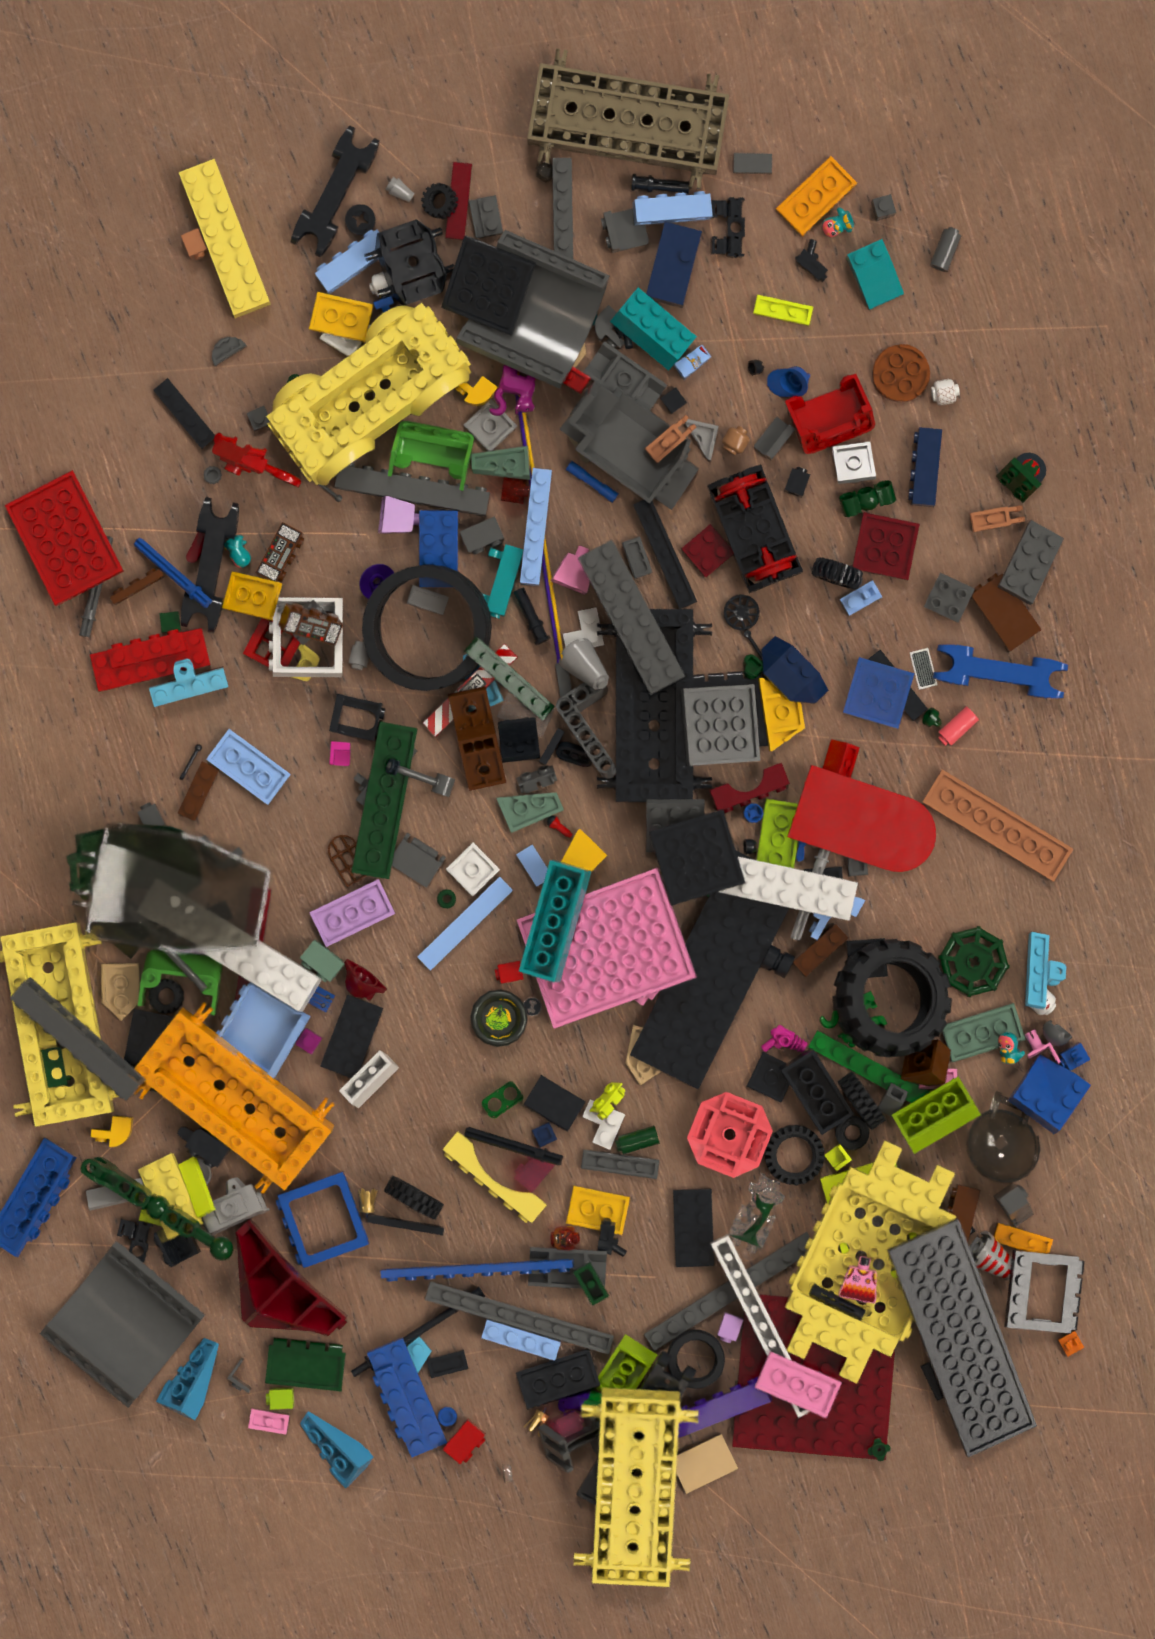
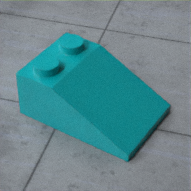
[846,239,904,310]

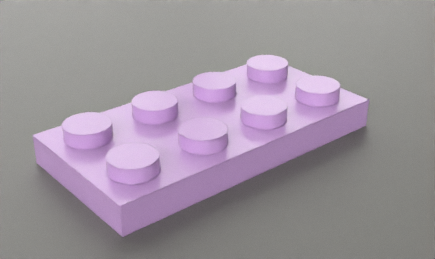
[309,879,395,947]

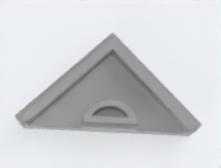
[684,419,719,461]

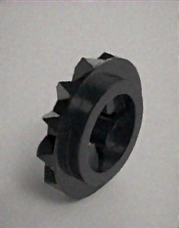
[345,204,376,235]

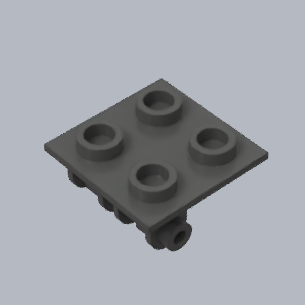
[924,572,975,623]

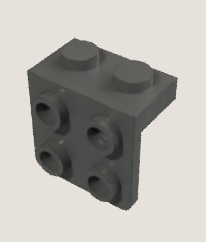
[601,208,649,253]

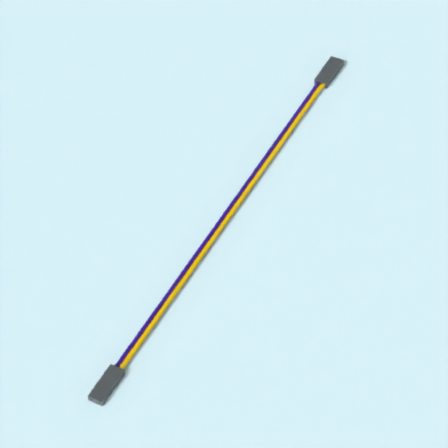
[515,371,572,697]

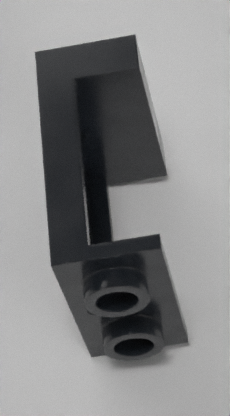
[329,694,386,742]

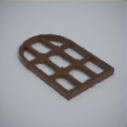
[328,835,367,887]

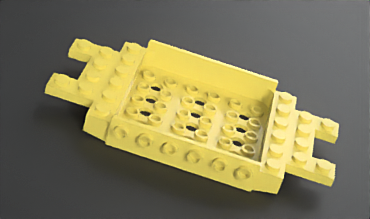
[785,1140,956,1383]

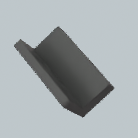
[754,417,795,461]

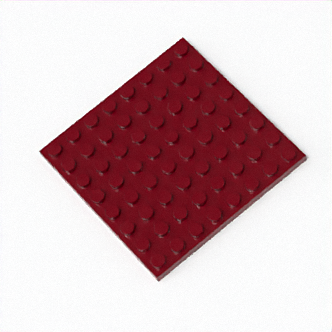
[732,1294,895,1460]

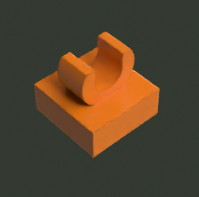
[1057,1330,1084,1357]

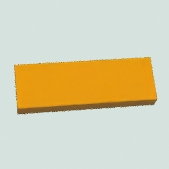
[993,1222,1053,1253]

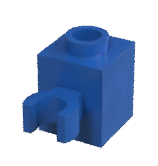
[1059,1042,1090,1071]

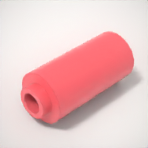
[938,706,979,746]

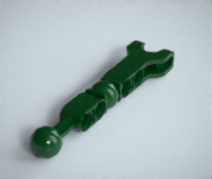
[81,1157,234,1261]

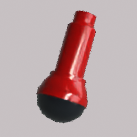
[547,816,573,839]

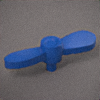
[796,841,806,862]

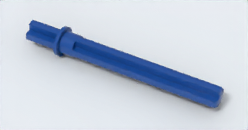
[134,538,212,608]

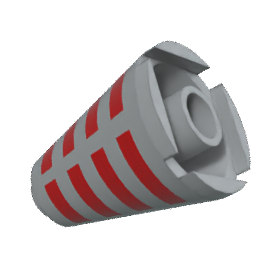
[969,1231,1012,1280]

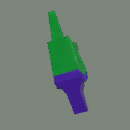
[558,1390,602,1419]

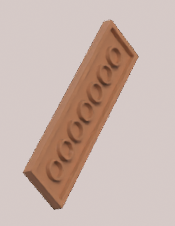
[922,769,1073,882]

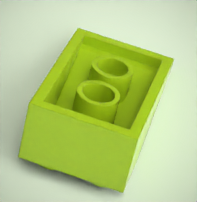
[596,1334,657,1392]

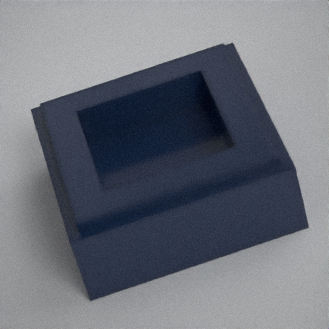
[532,1122,557,1148]

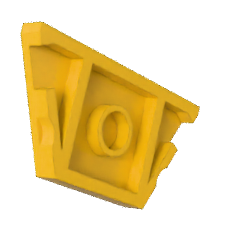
[758,678,805,752]

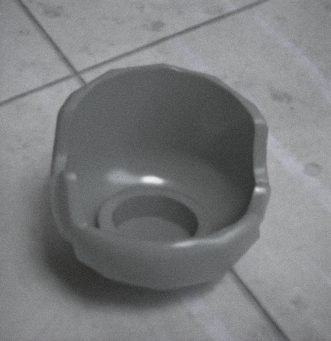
[1043,1020,1072,1047]

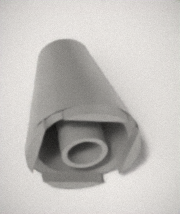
[559,638,609,690]

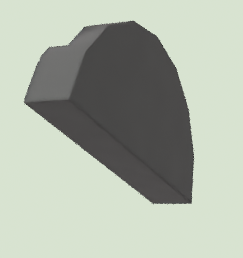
[212,337,247,367]

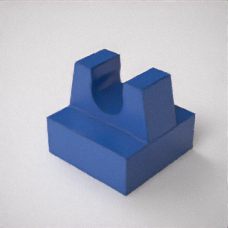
[373,295,394,313]

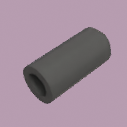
[930,227,961,272]

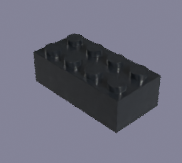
[779,1048,854,1135]

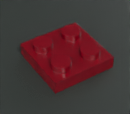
[681,524,734,578]

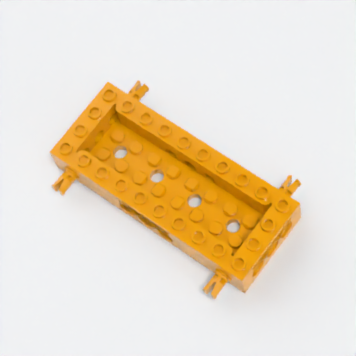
[134,1002,335,1194]

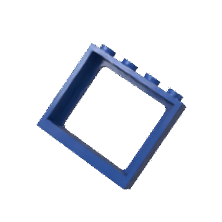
[276,1171,369,1268]

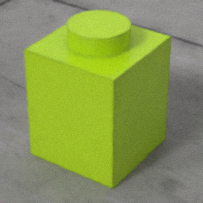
[266,1387,294,1410]

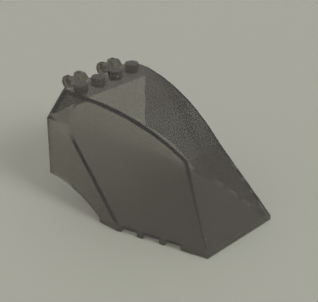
[72,823,271,953]

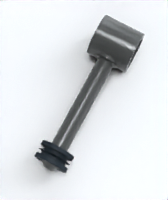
[386,758,456,797]

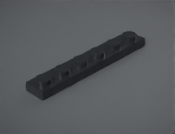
[633,500,697,609]

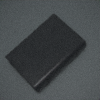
[523,1075,586,1132]

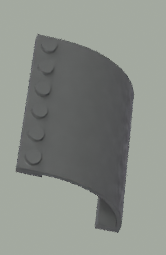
[456,230,610,389]
[40,1241,205,1408]

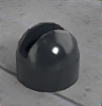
[748,359,764,376]
[743,839,758,854]

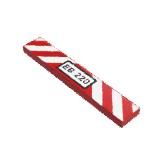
[423,643,518,737]

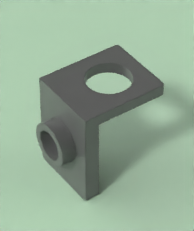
[228,1358,252,1393]

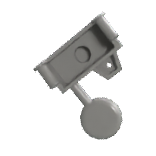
[197,1158,270,1236]

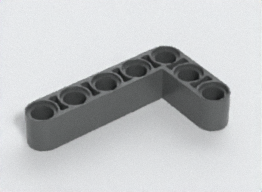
[556,682,616,779]

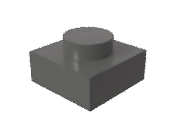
[247,406,270,431]

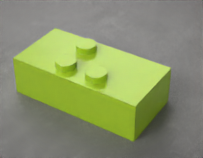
[892,1076,981,1154]

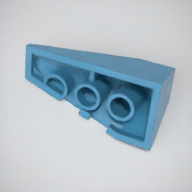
[156,1338,219,1420]
[300,1412,374,1488]

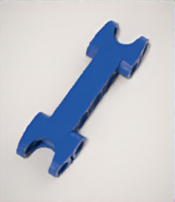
[933,645,1068,698]

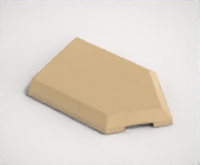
[101,963,140,1021]
[625,1025,662,1085]

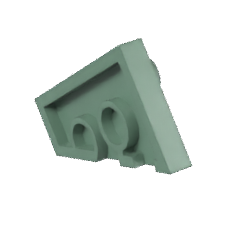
[471,446,530,480]
[496,792,564,833]

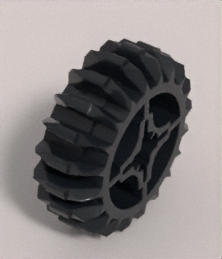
[811,557,863,589]

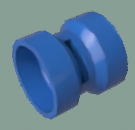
[743,804,763,823]

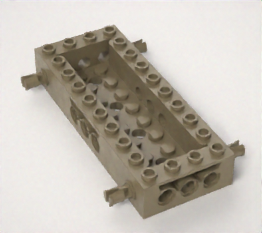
[527,48,729,190]

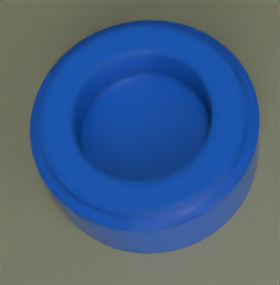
[438,1407,457,1427]

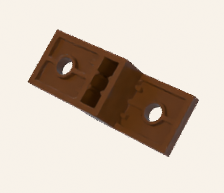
[448,686,507,791]

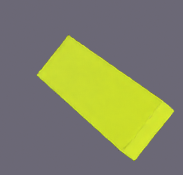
[753,295,813,326]
[178,1157,215,1218]

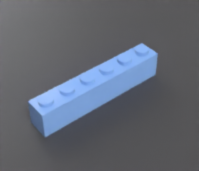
[520,468,552,586]

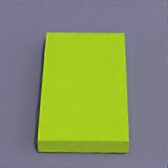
[756,799,798,869]

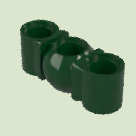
[839,480,896,517]

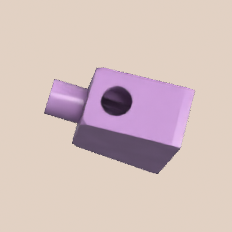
[378,496,419,534]

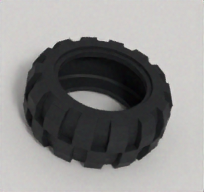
[832,939,952,1058]

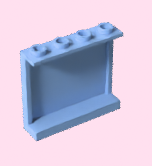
[216,982,311,1079]

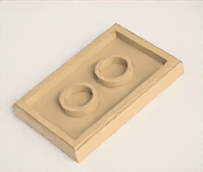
[676,1434,738,1494]

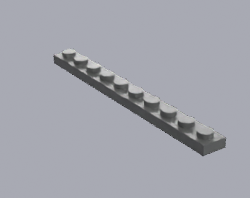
[644,1232,810,1351]
[424,1281,614,1354]

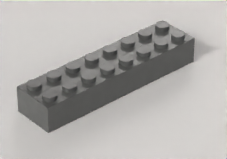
[578,540,685,695]

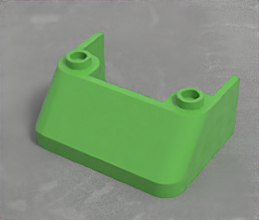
[388,421,474,491]
[138,949,223,1015]

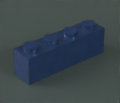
[908,427,942,507]

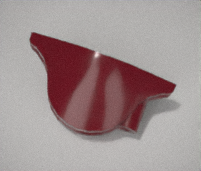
[344,959,387,1000]

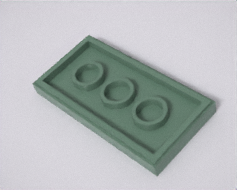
[942,1003,1026,1063]

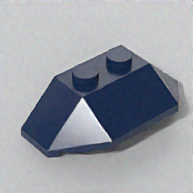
[761,636,829,704]

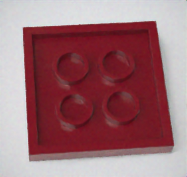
[852,512,920,581]

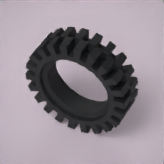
[837,1071,886,1130]
[764,1125,825,1185]
[384,1175,444,1220]

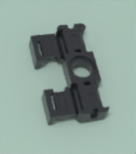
[711,197,745,258]
[117,1218,153,1263]

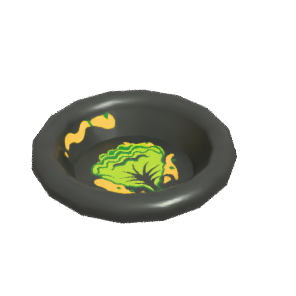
[470,989,528,1047]

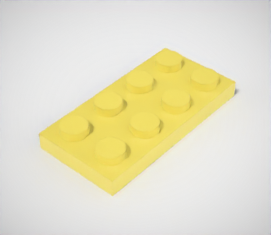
[138,1153,204,1240]

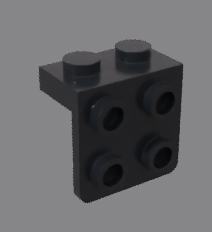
[498,717,540,763]
[154,1228,201,1268]

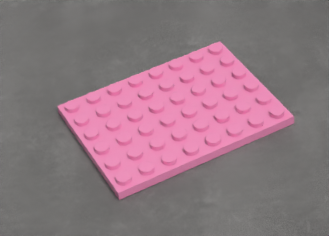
[517,868,697,1029]

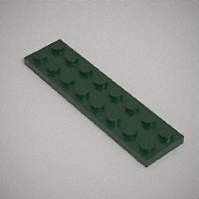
[351,721,418,879]

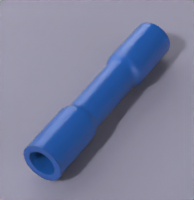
[566,461,619,503]

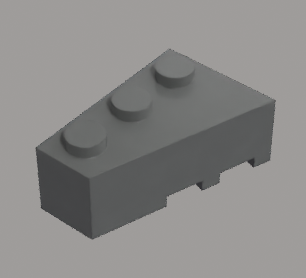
[994,1183,1034,1227]

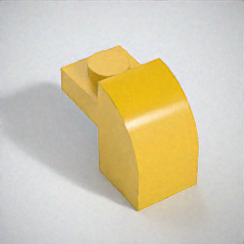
[455,376,498,406]
[91,1115,133,1147]

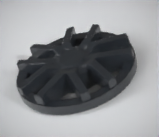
[724,594,760,631]

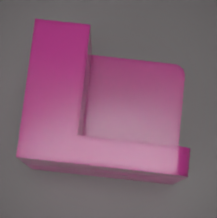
[330,741,351,766]

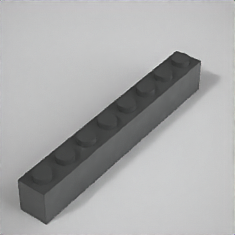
[335,463,490,516]
[10,977,146,1101]

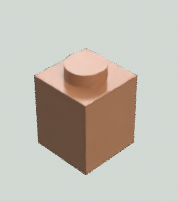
[181,228,209,260]

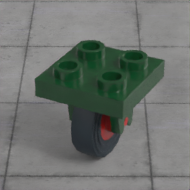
[996,452,1046,503]

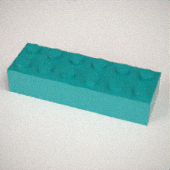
[519,860,592,982]

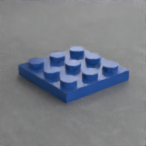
[843,657,915,729]

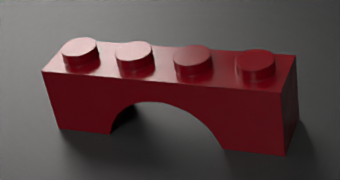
[710,762,790,814]

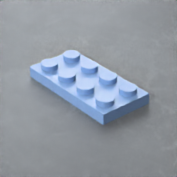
[206,729,291,805]

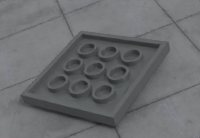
[681,684,761,766]

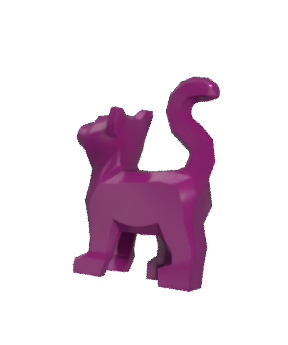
[489,364,536,416]

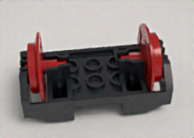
[707,464,803,594]

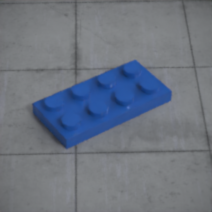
[419,510,458,587]

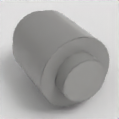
[348,641,369,670]

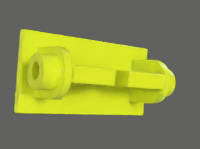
[589,1082,625,1120]

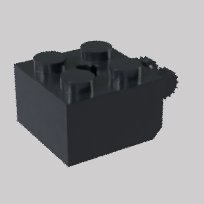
[177,1126,231,1168]

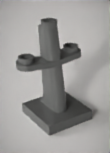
[538,1417,600,1473]

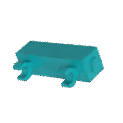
[482,544,524,619]

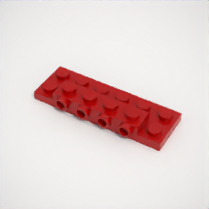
[90,628,211,692]

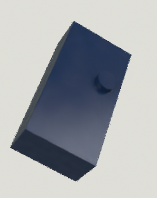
[646,222,702,308]

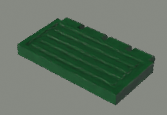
[265,1337,346,1392]

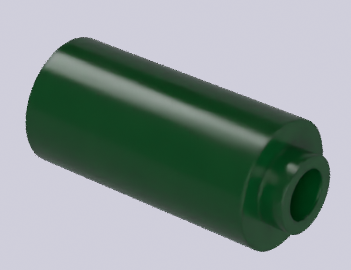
[615,1125,660,1155]

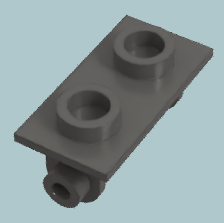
[516,765,558,793]

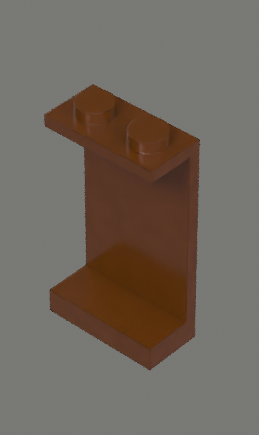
[971,573,1042,653]

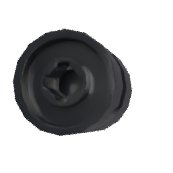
[760,945,795,978]

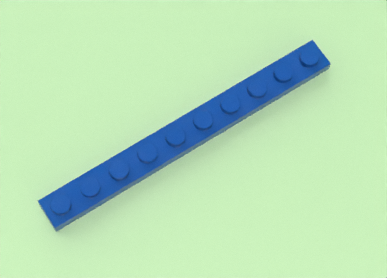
[381,1259,574,1281]

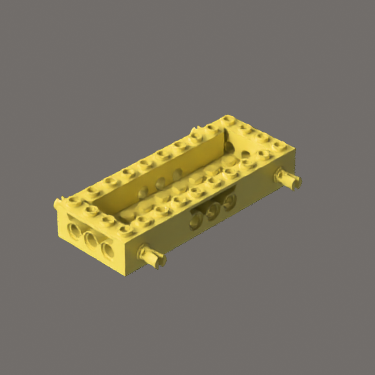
[0,922,118,1127]
[574,1388,698,1587]

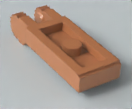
[644,415,696,463]
[969,505,1025,533]

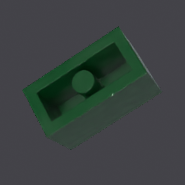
[40,1046,71,1088]
[573,1261,609,1306]

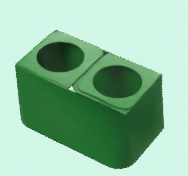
[482,1081,524,1118]

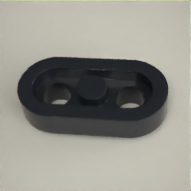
[556,742,595,767]

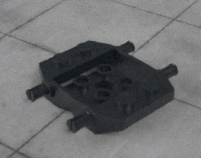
[364,219,455,306]

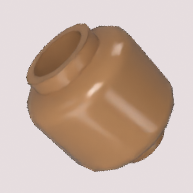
[722,426,750,455]

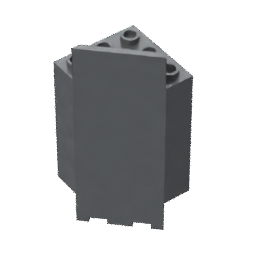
[560,380,699,510]

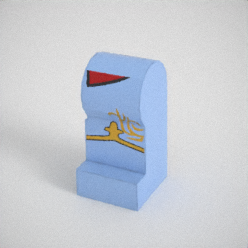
[674,345,711,380]

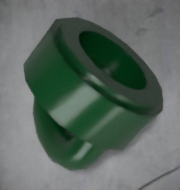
[922,708,942,727]

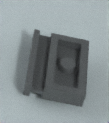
[469,195,503,239]

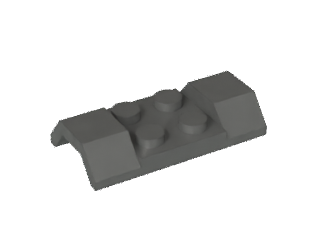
[583,341,667,410]
[528,1247,607,1289]

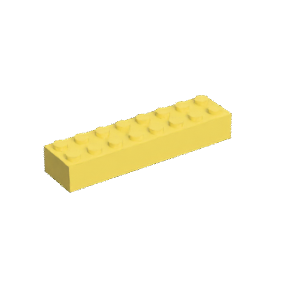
[179,159,271,318]

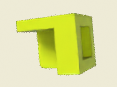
[824,1144,852,1171]

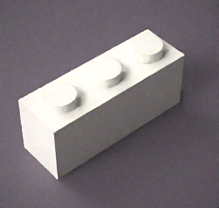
[339,1050,399,1108]

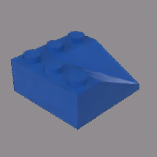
[1008,1054,1091,1134]

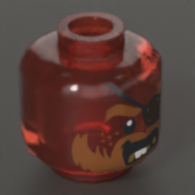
[551,1226,580,1250]

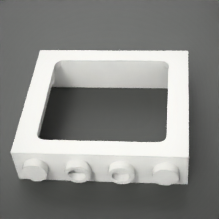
[269,598,343,677]

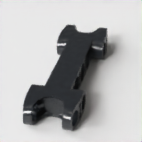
[290,125,380,258]
[181,497,239,633]

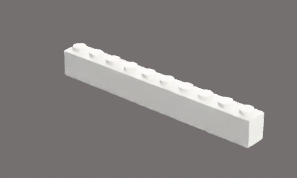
[711,1234,811,1418]

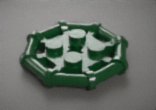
[938,926,1010,998]

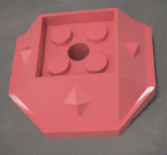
[687,1092,773,1178]

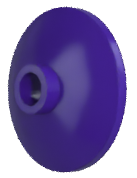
[359,564,394,599]

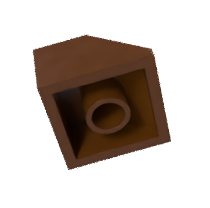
[901,1039,951,1086]

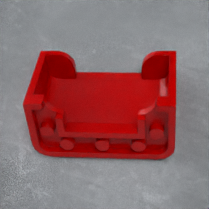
[785,374,875,454]

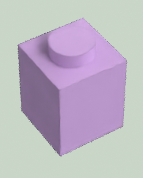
[717,1312,743,1343]

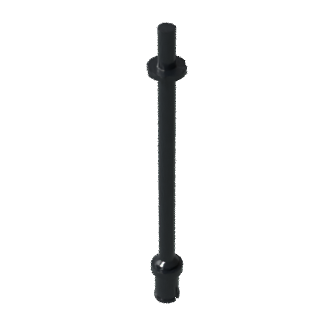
[351,1286,485,1377]

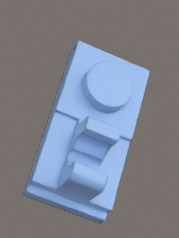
[840,580,882,616]

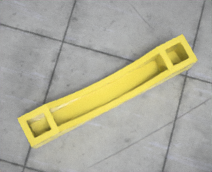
[443,1131,547,1223]

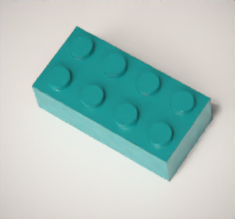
[610,287,697,371]

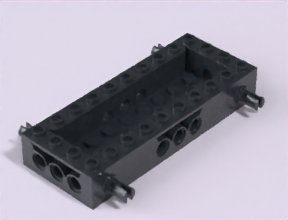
[597,609,712,802]

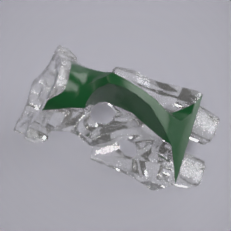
[729,1173,785,1254]

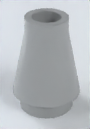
[385,177,415,203]

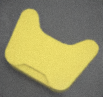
[292,644,320,681]

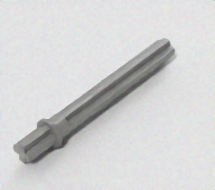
[791,848,830,941]

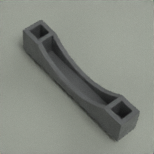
[552,158,573,259]

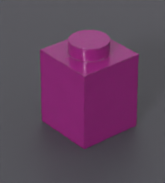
[296,1028,323,1055]

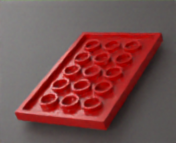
[5,470,124,606]

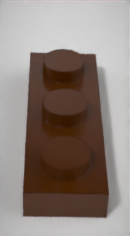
[110,568,165,605]
[178,761,220,821]

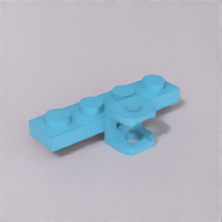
[149,658,229,707]
[1025,932,1066,1009]

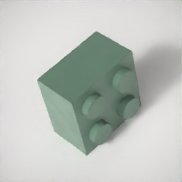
[300,940,345,982]

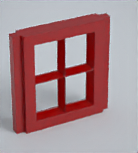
[243,618,300,667]

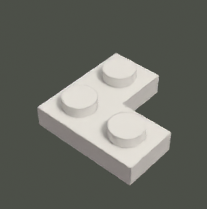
[563,607,604,647]
[582,1099,625,1150]

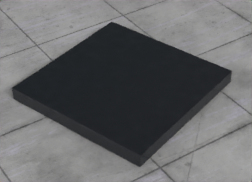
[441,235,536,335]
[649,809,746,906]

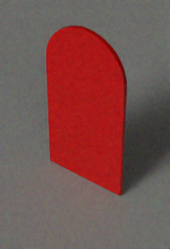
[787,765,936,872]

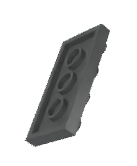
[997,520,1064,605]

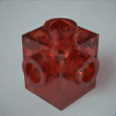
[501,477,530,504]

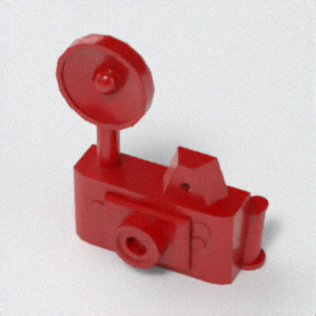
[212,433,301,488]

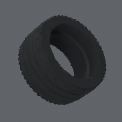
[668,1330,725,1389]

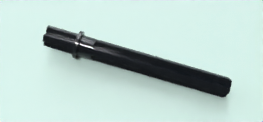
[464,1127,563,1166]

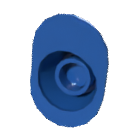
[767,366,810,397]

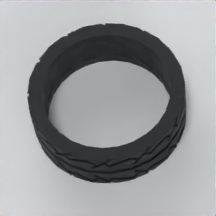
[362,564,492,691]

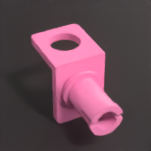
[1024,1030,1061,1064]

